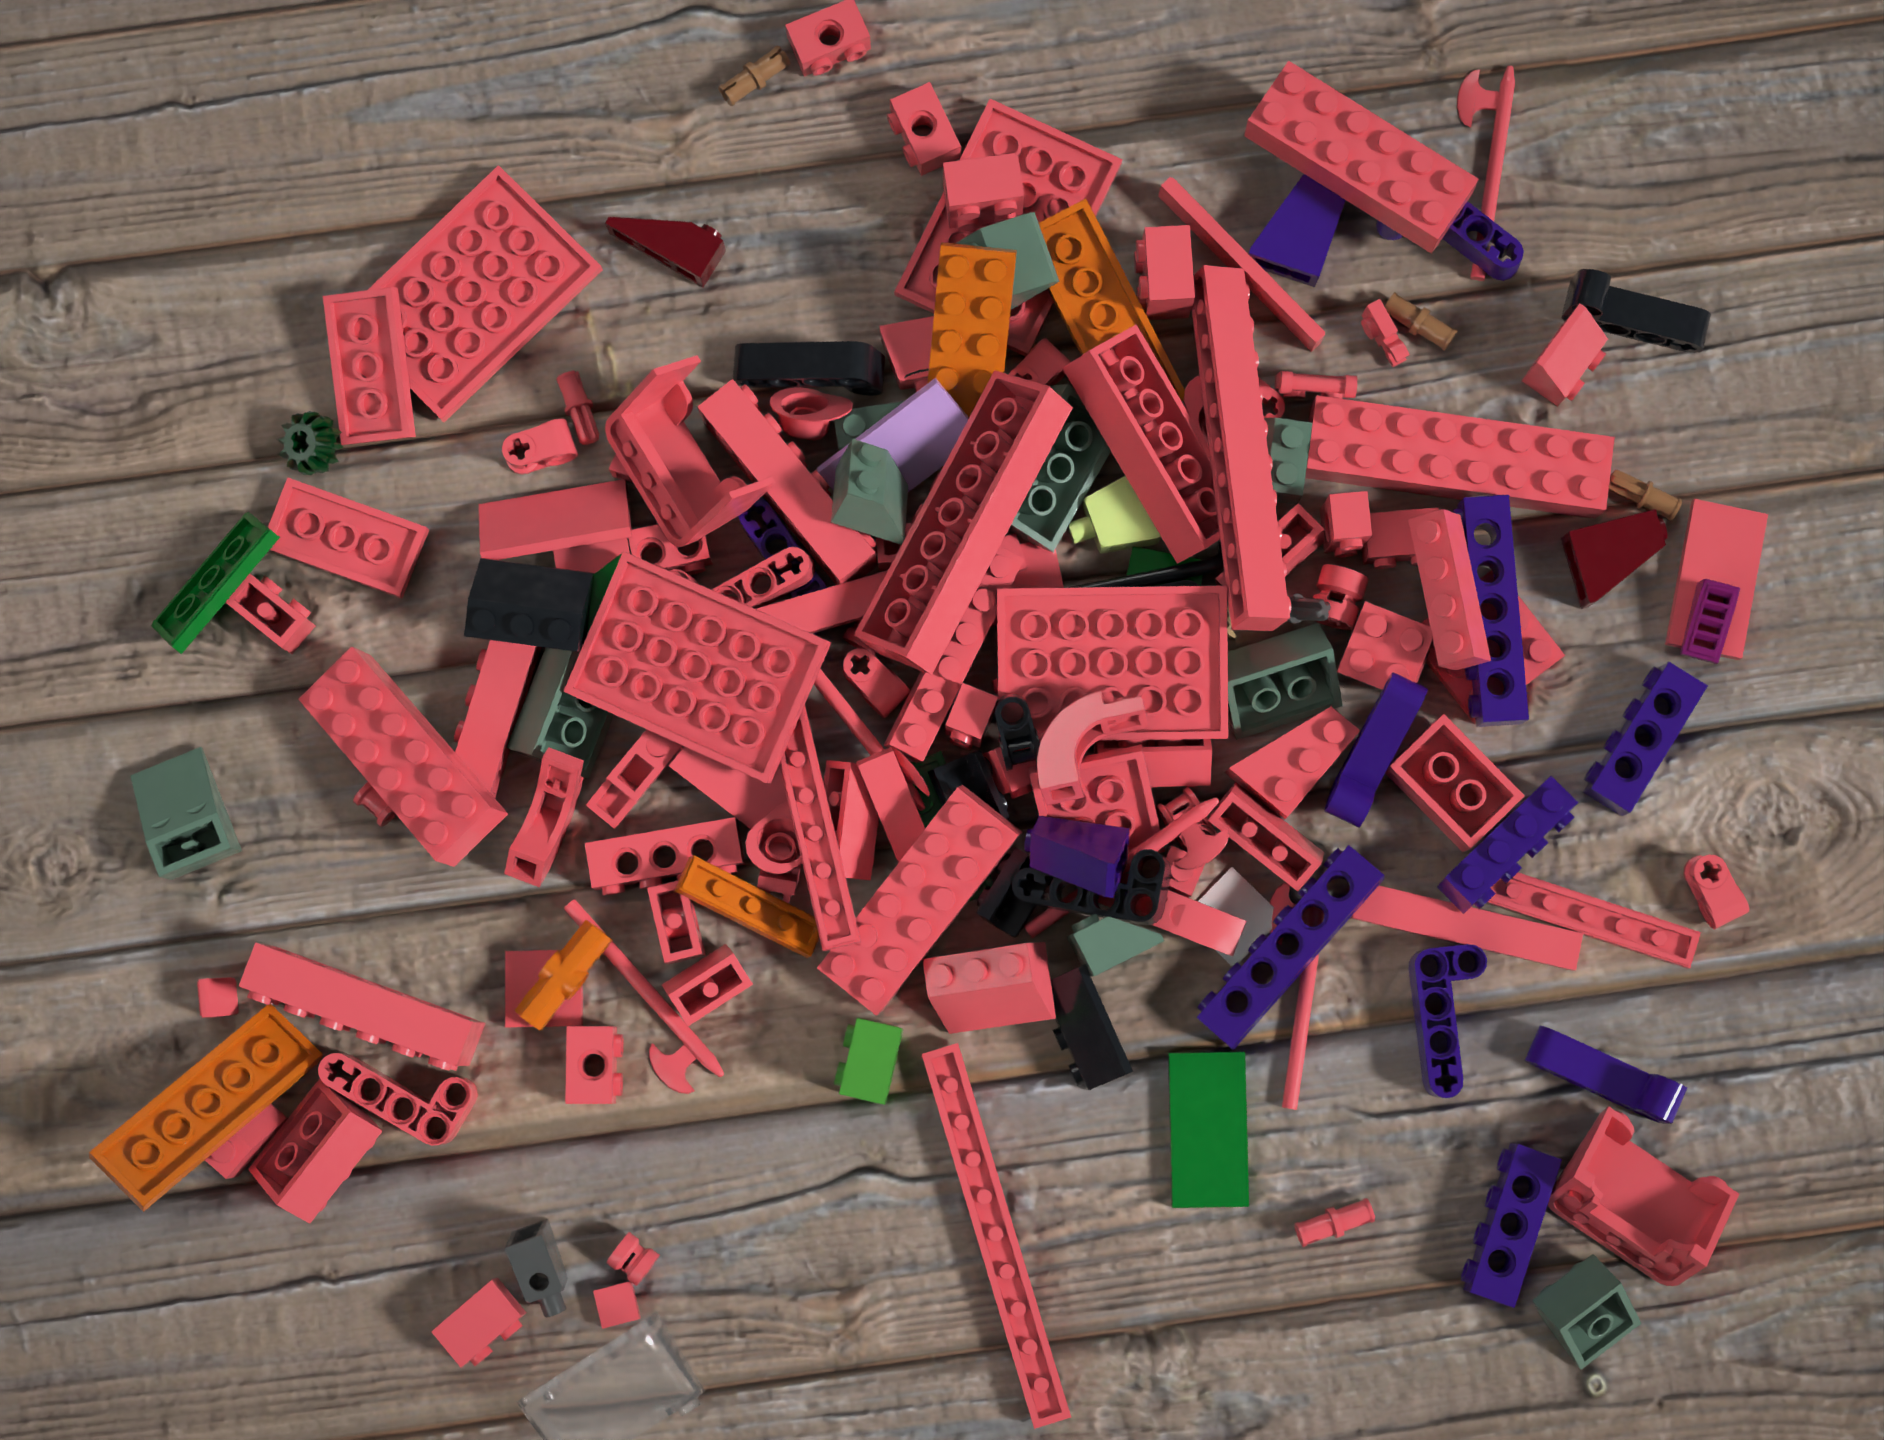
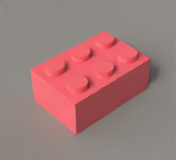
[1385,714,1525,852]

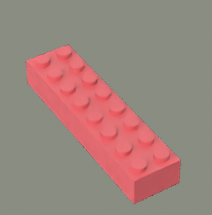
[853,370,1073,675]
[1305,395,1615,519]

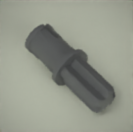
[1288,593,1331,624]

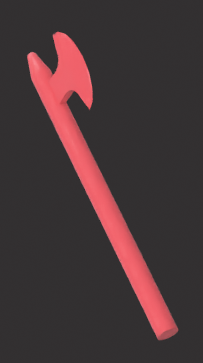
[1457,65,1515,281]
[814,669,930,811]
[1024,798,1230,938]
[1269,883,1324,1110]
[564,899,724,1094]

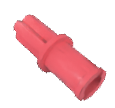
[556,371,599,445]

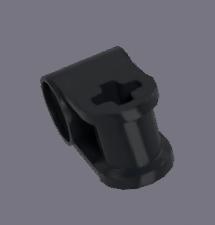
[995,694,1040,771]

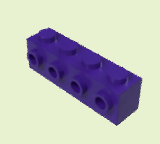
[1437,776,1579,914]

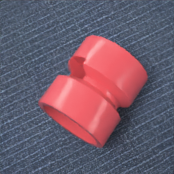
[1312,564,1369,630]

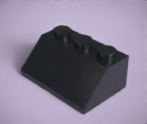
[464,558,594,652]
[1051,964,1133,1090]

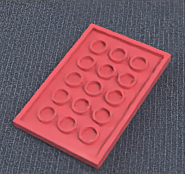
[894,99,1123,357]
[368,165,603,423]
[563,551,832,784]
[997,586,1228,742]

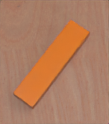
[675,855,819,958]

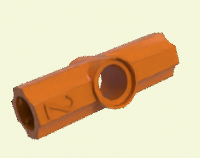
[514,920,613,1031]

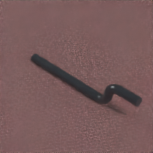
[1066,540,1224,588]

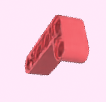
[670,547,815,609]
[318,1053,478,1146]

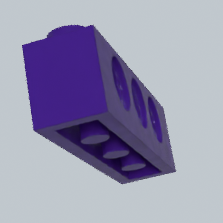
[1583,662,1708,816]
[1461,1143,1562,1308]

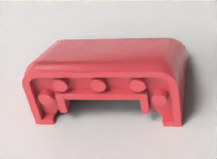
[1548,1106,1739,1286]

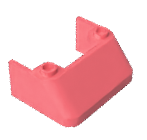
[605,355,775,547]

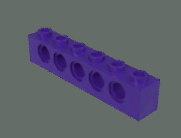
[1453,495,1529,727]
[1197,845,1384,1050]

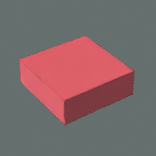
[593,1281,641,1329]

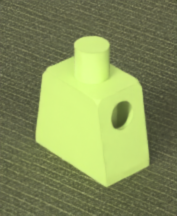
[1068,476,1161,553]

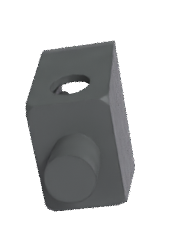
[505,1219,568,1317]

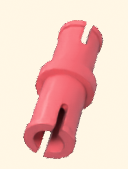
[1294,1198,1375,1247]

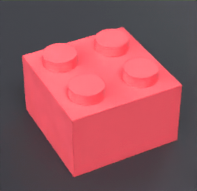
[943,152,1024,231]
[1134,225,1195,320]
[1337,601,1434,690]

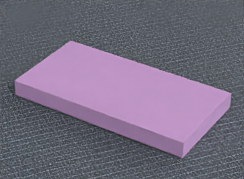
[817,378,969,492]

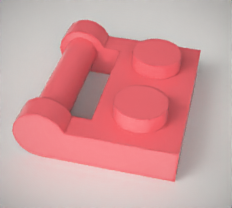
[1274,371,1357,399]

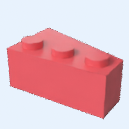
[1225,706,1360,820]

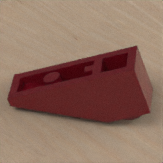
[605,217,726,288]

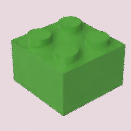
[834,1018,904,1105]

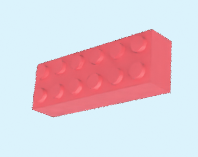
[1244,61,1479,254]
[1062,324,1220,564]
[697,379,877,585]
[298,647,508,867]
[817,785,1022,1016]
[239,942,485,1071]

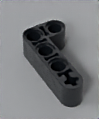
[1562,269,1711,353]
[733,341,885,396]
[1012,849,1171,925]

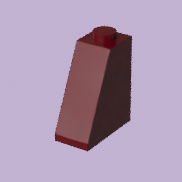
[1561,509,1668,609]

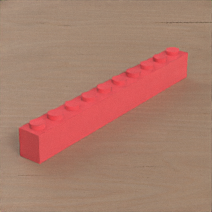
[1191,265,1291,631]

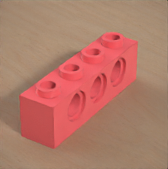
[585,817,745,896]

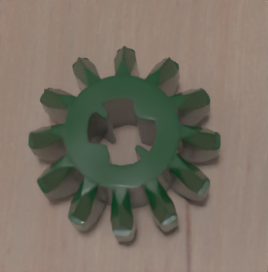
[276,411,343,475]

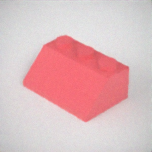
[1094,739,1212,788]
[923,942,1056,1034]
[248,1078,382,1224]

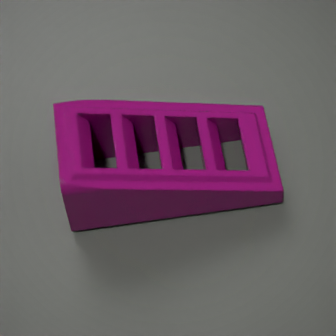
[1680,579,1740,664]

